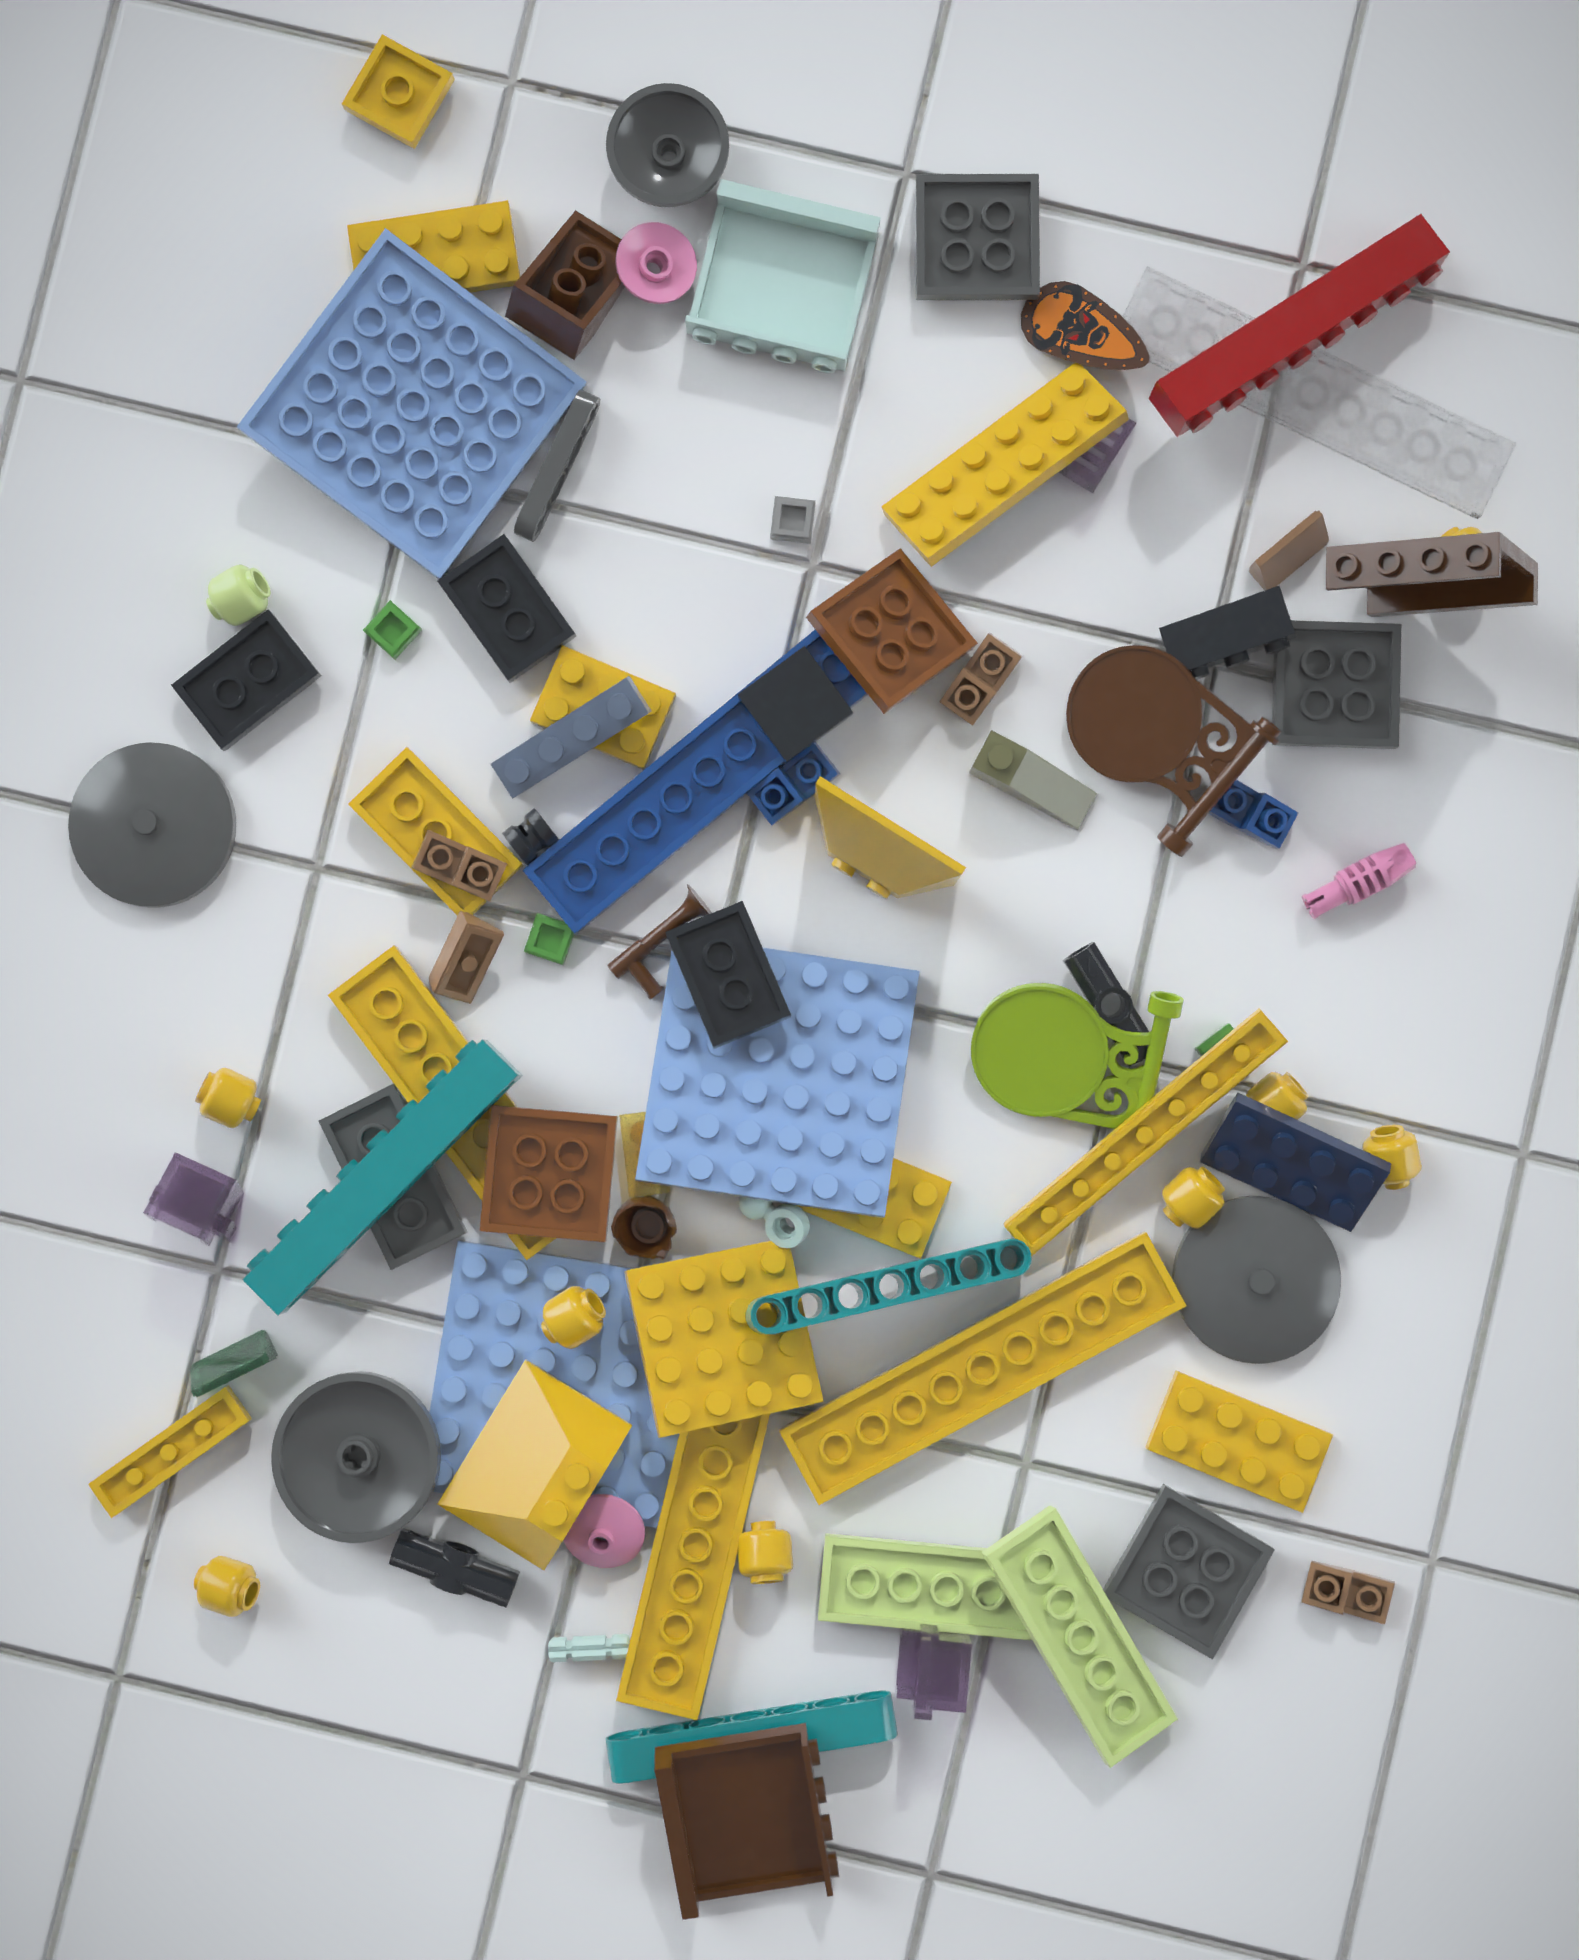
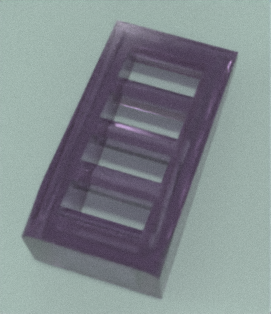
[1058,418,1137,493]

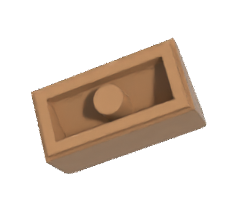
[1248,510,1329,591]
[429,911,504,1004]

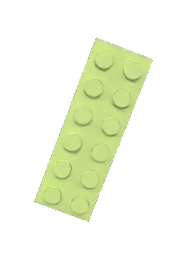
[981,1505,1178,1768]
[818,1533,1032,1640]

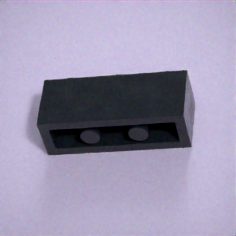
[1159,586,1297,680]

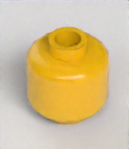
[195,1067,261,1129]
[1246,1072,1309,1120]
[1362,1125,1422,1190]
[1162,1166,1225,1229]
[541,1286,606,1349]
[738,1521,793,1584]
[193,1556,260,1617]

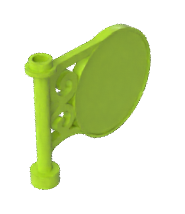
[971,983,1184,1129]

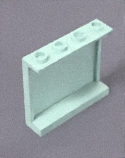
[685,179,881,373]

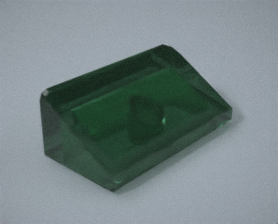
[190,1330,278,1397]

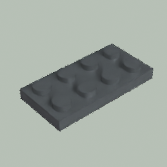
[318,1084,468,1270]

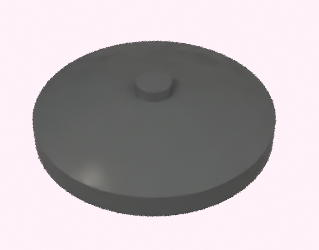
[68,742,236,908]
[1172,1196,1341,1364]
[271,1371,441,1543]

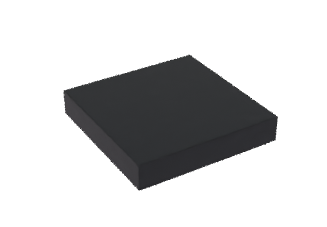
[737,646,854,763]

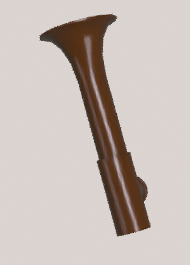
[607,884,712,1000]

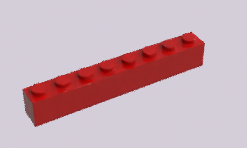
[1148,214,1450,437]

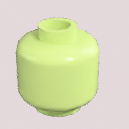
[206,564,271,626]

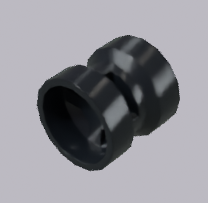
[502,808,559,865]

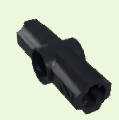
[1062,942,1149,1067]
[389,1528,520,1608]

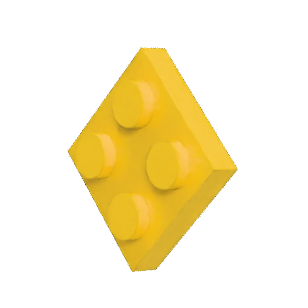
[341,34,455,149]

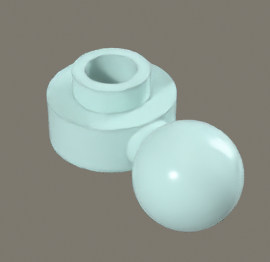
[739,1197,810,1248]

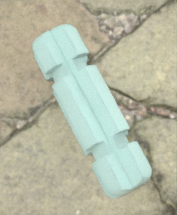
[548,1634,630,1663]

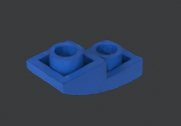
[747,742,841,826]
[1208,780,1299,849]

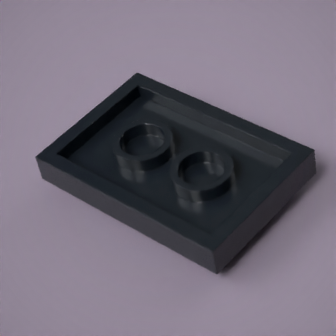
[437,534,577,683]
[171,609,322,751]
[665,901,791,1049]

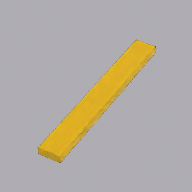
[1004,1008,1288,1257]

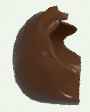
[611,1195,677,1260]

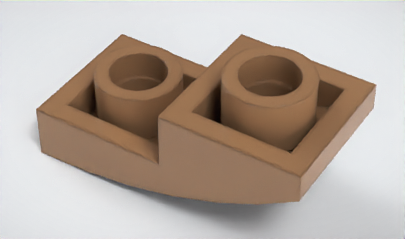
[939,632,1023,726]
[411,830,507,902]
[1301,1561,1395,1624]

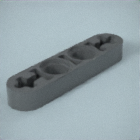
[514,389,601,542]

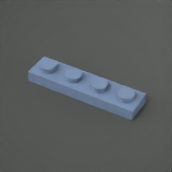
[490,676,651,799]

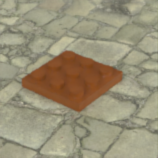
[806,548,978,714]
[480,1105,618,1242]

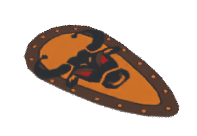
[1021,281,1150,370]

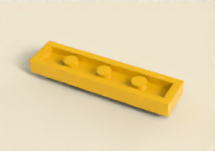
[88,1385,252,1519]

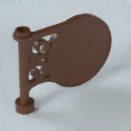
[1066,645,1282,857]

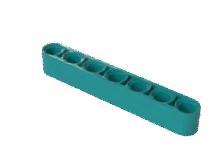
[746,1239,1032,1334]
[605,1691,898,1784]

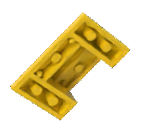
[815,776,966,900]
[437,1359,632,1570]

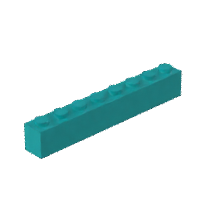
[242,1039,523,1316]

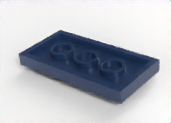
[1200,1092,1391,1232]

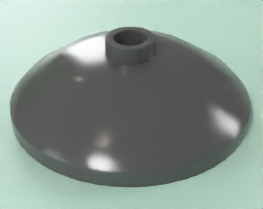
[606,83,729,207]

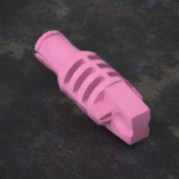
[1302,843,1416,919]

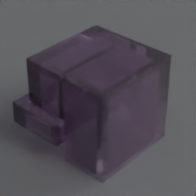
[143,1152,244,1246]
[895,1623,972,1720]

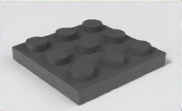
[916,174,1040,300]
[1272,620,1402,749]
[1103,1483,1275,1660]

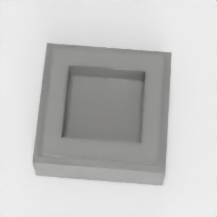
[770,496,816,544]

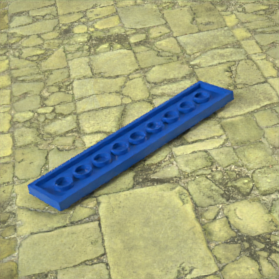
[522,630,868,935]

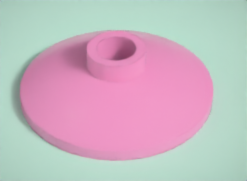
[616,222,697,304]
[563,1494,645,1568]

